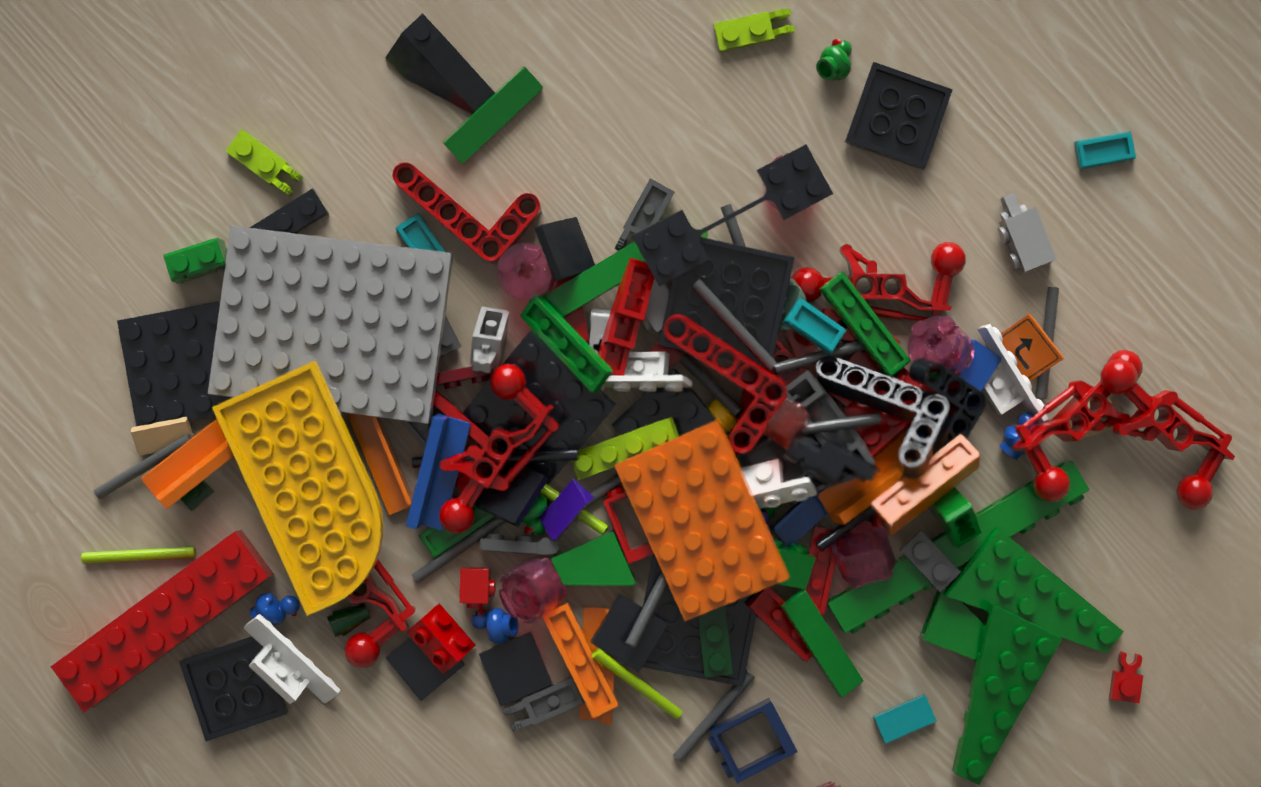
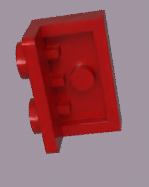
[407,603,476,674]

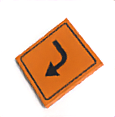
[986,313,1064,381]

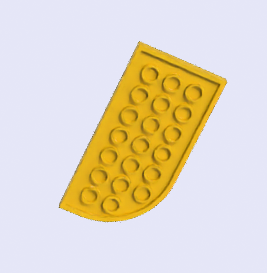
[212,361,383,616]

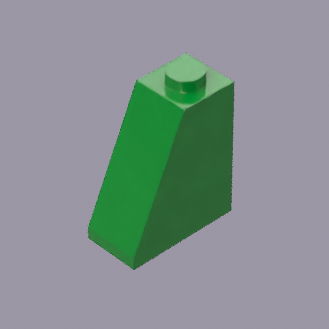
[928,487,981,548]
[548,530,636,586]
[919,588,985,660]

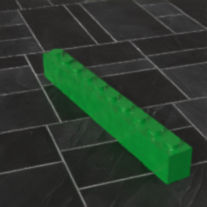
[827,460,1090,634]

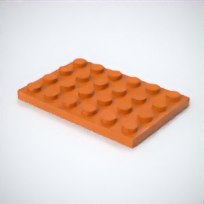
[614,419,790,621]

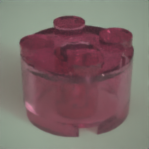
[497,243,557,301]
[908,316,974,376]
[831,522,896,588]
[499,558,567,624]

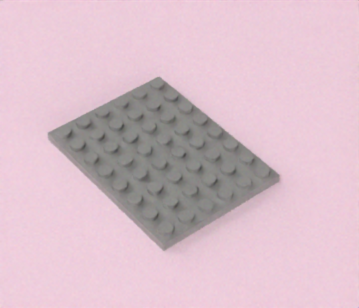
[208,226,454,424]

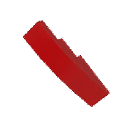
[598,258,654,376]

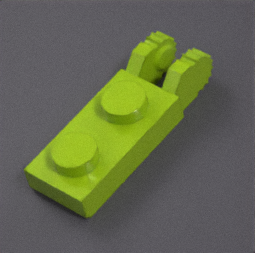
[713,8,795,52]
[225,129,304,196]

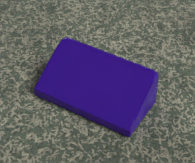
[539,479,594,541]

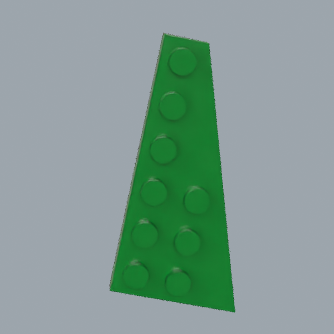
[944,528,1124,654]
[952,602,1062,785]

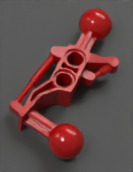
[791,242,966,326]
[1012,350,1143,502]
[1100,359,1235,510]
[439,364,559,534]
[344,559,416,668]

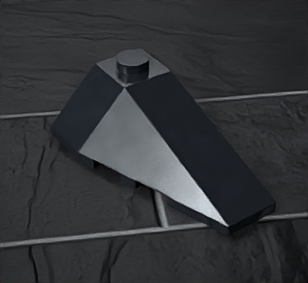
[385,13,495,114]

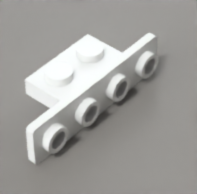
[977,324,1049,424]
[600,352,692,392]
[741,459,817,509]
[244,615,341,704]

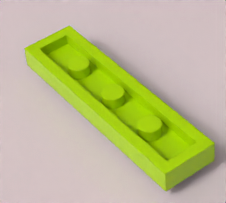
[572,417,679,480]

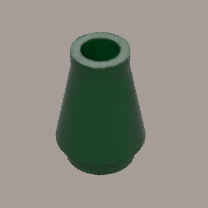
[327,603,371,637]

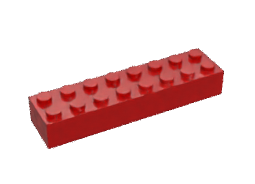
[50,530,275,712]

